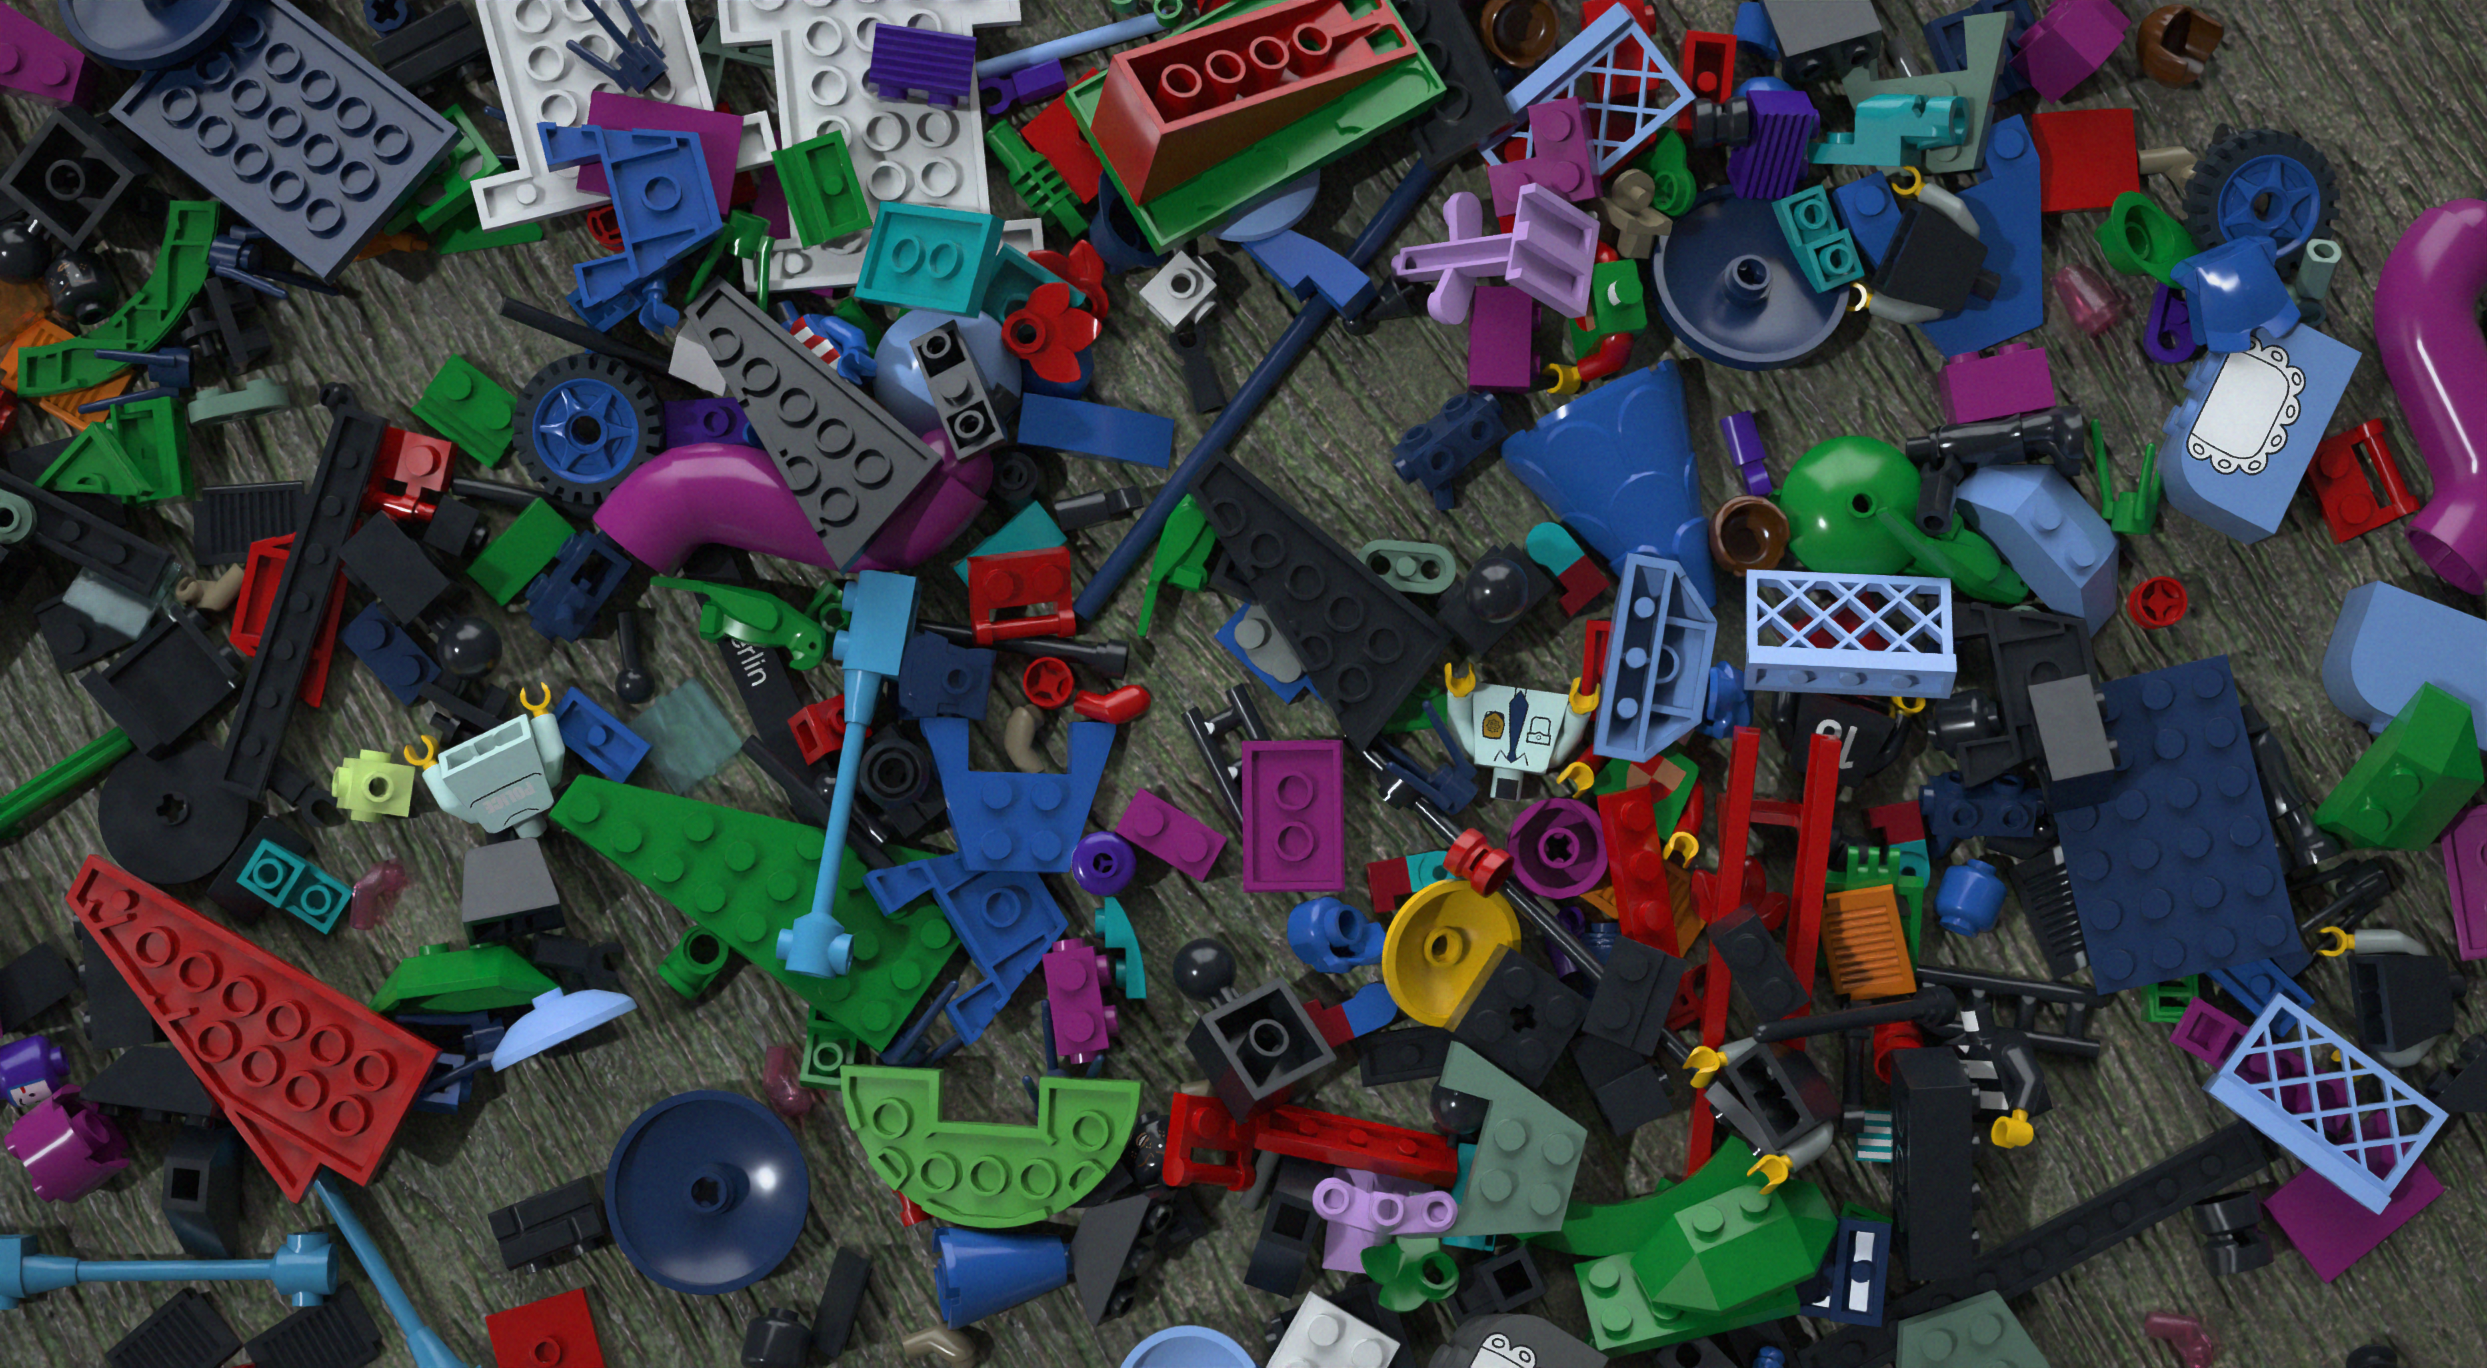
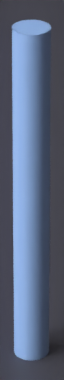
[976,9,1169,82]

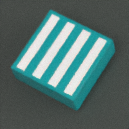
[1852,1109,1891,1163]

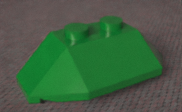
[2312,681,2485,852]
[367,940,571,1022]
[1630,1175,1839,1317]

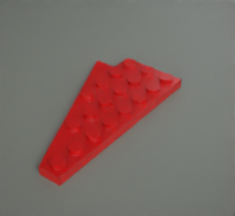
[65,854,443,1204]

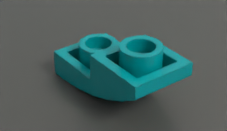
[1771,184,1865,293]
[953,500,1067,588]
[236,838,358,935]
[1095,897,1148,999]

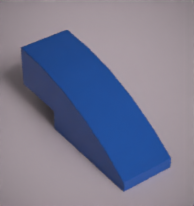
[1235,229,1378,322]
[1017,393,1175,470]

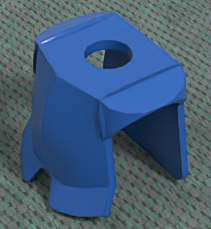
[2170,235,2302,354]

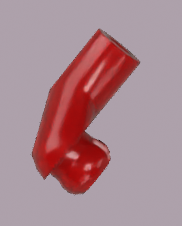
[1074,684,1151,725]

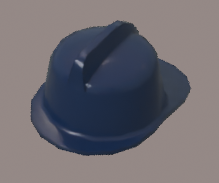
[1089,168,1168,275]

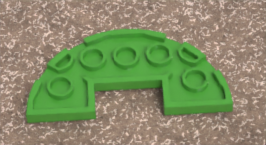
[840,1063,1145,1228]

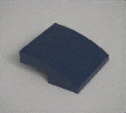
[1921,0,2036,105]
[1794,1215,1892,1327]

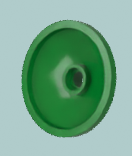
[1779,435,1923,576]

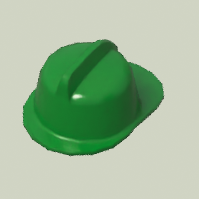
[2093,191,2202,290]

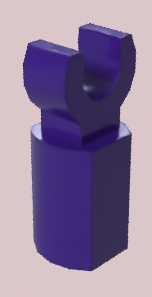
[978,58,1068,119]
[1719,410,1773,497]

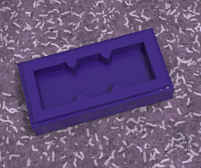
[664,397,764,450]

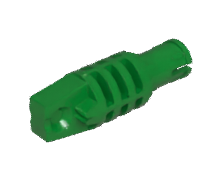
[983,119,1089,243]

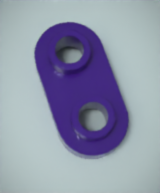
[2143,281,2197,366]

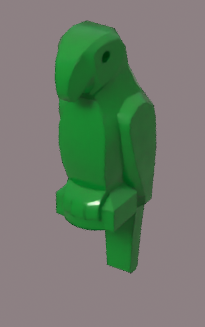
[1137,494,1218,638]
[1876,506,2030,606]
[650,576,829,671]

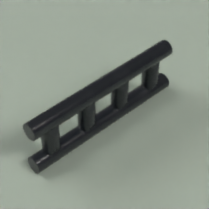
[1180,683,1272,835]
[1914,964,2106,1059]

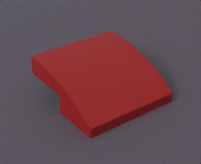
[2031,108,2140,216]

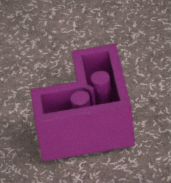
[2009,0,2132,104]
[1487,96,1604,217]

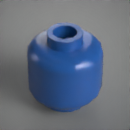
[1933,859,2008,938]

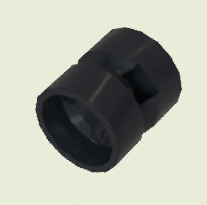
[2191,1190,2275,1276]

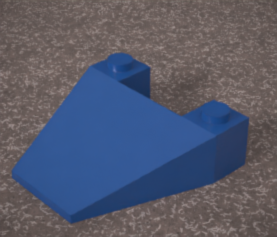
[1828,114,2043,363]

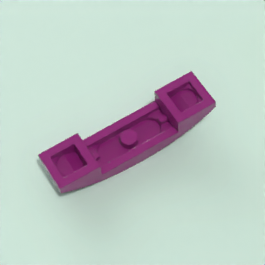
[2169,996,2362,1136]

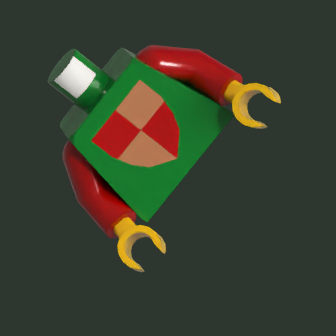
[1542,239,1647,395]
[1556,728,1704,869]

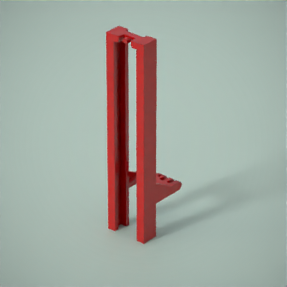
[1682,726,1842,1182]

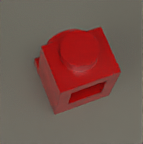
[787,693,874,766]

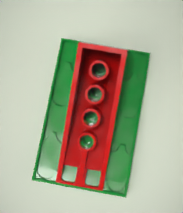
[1064,0,1447,257]

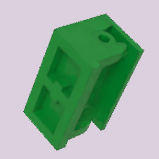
[106,396,196,509]

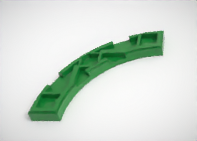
[17,200,225,399]
[1511,1130,1766,1256]

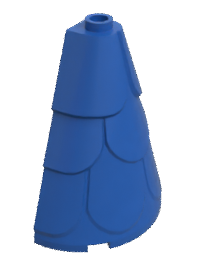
[1497,359,1717,609]

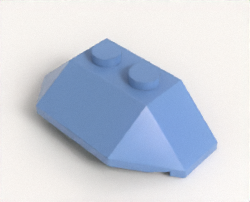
[1955,465,2120,639]
[1593,553,1718,763]

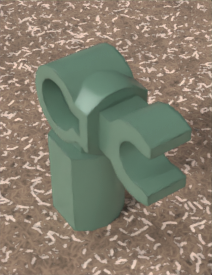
[2283,239,2342,328]

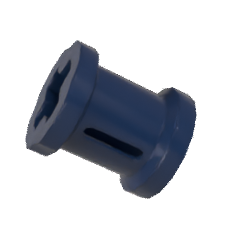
[363,0,418,38]

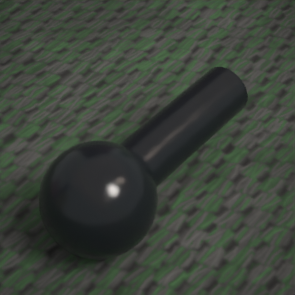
[614,609,655,705]
[813,769,894,848]

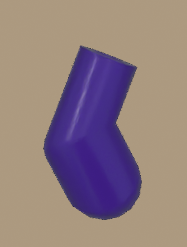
[1545,905,1586,984]

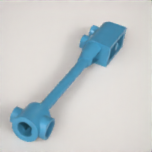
[776,570,922,979]
[313,1165,482,1368]
[0,1232,339,1310]

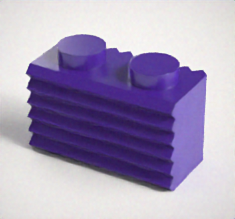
[868,23,977,111]
[1727,90,1820,200]

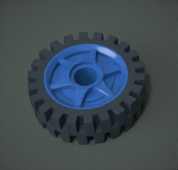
[2182,128,2341,278]
[511,353,665,504]

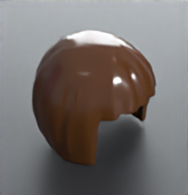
[1479,0,1561,69]
[2135,4,2225,90]
[1708,494,1791,578]

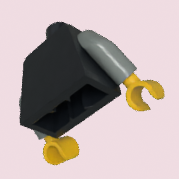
[1845,166,2001,325]
[2316,926,2467,1083]
[1682,1037,1842,1195]

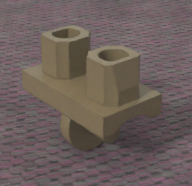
[1585,169,1673,259]

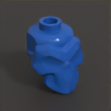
[1694,660,1755,739]
[1287,896,1386,974]

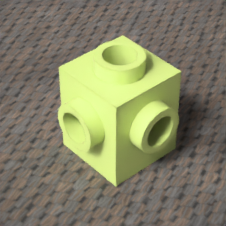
[332,749,415,823]

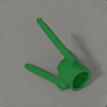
[683,210,776,313]
[2090,419,2162,535]

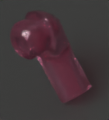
[349,859,405,930]
[762,1046,812,1117]
[2144,1311,2214,1368]

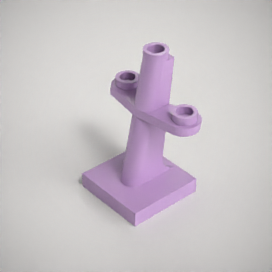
[1391,183,1600,325]
[1312,1166,1458,1274]

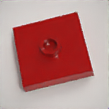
[1019,67,1104,208]
[485,1286,608,1368]

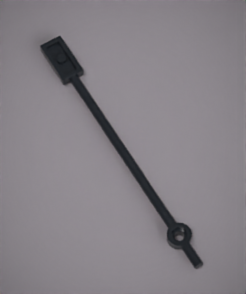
[1342,735,1780,1160]

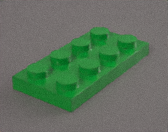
[1574,1252,1800,1359]

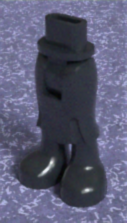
[1905,405,2084,477]
[2240,703,2343,875]

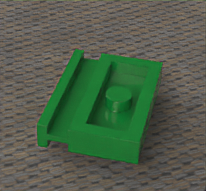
[771,130,873,250]
[411,353,518,471]

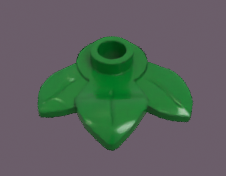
[1632,126,1697,217]
[1359,1235,1459,1313]

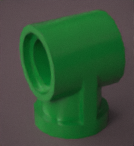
[656,925,735,1002]

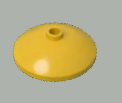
[1382,878,1521,1027]

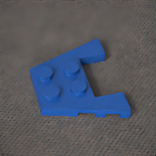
[536,122,724,314]
[920,717,1116,874]
[861,851,1069,1046]

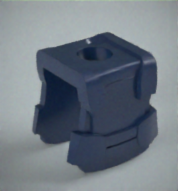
[886,630,997,722]

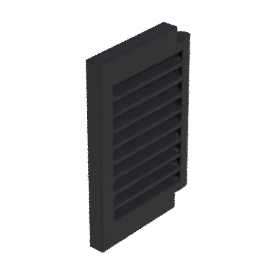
[193,480,309,567]
[2005,845,2090,980]
[243,1280,383,1368]
[104,1288,243,1368]

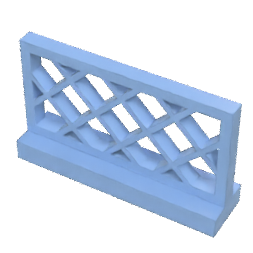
[1476,2,1697,177]
[1744,569,1957,699]
[2201,992,2449,1215]

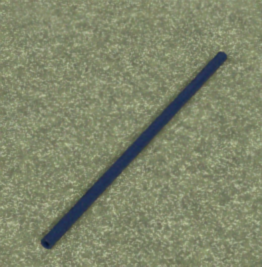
[1072,61,1514,623]

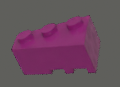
[0,0,103,115]

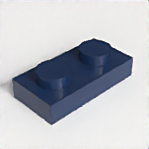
[338,600,443,708]

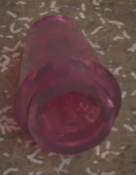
[2050,262,2122,338]

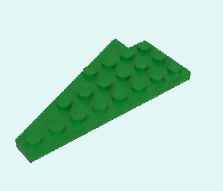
[548,774,961,1054]

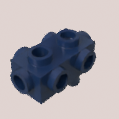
[1390,390,1508,510]
[525,529,632,644]
[1917,772,2045,860]

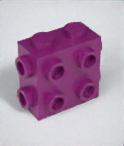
[1042,938,1120,1064]

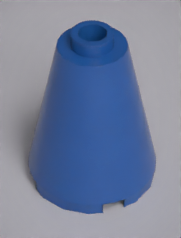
[932,1226,1074,1330]

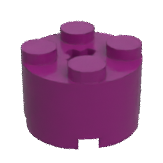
[1504,797,1608,900]
[4,1084,130,1203]

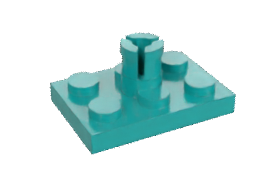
[854,201,1005,319]

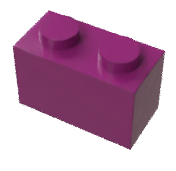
[1467,286,1541,394]
[1937,342,2056,425]
[1114,787,1228,883]

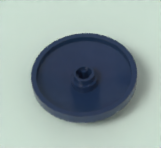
[58,0,245,70]
[1649,184,1850,371]
[605,1089,811,1295]

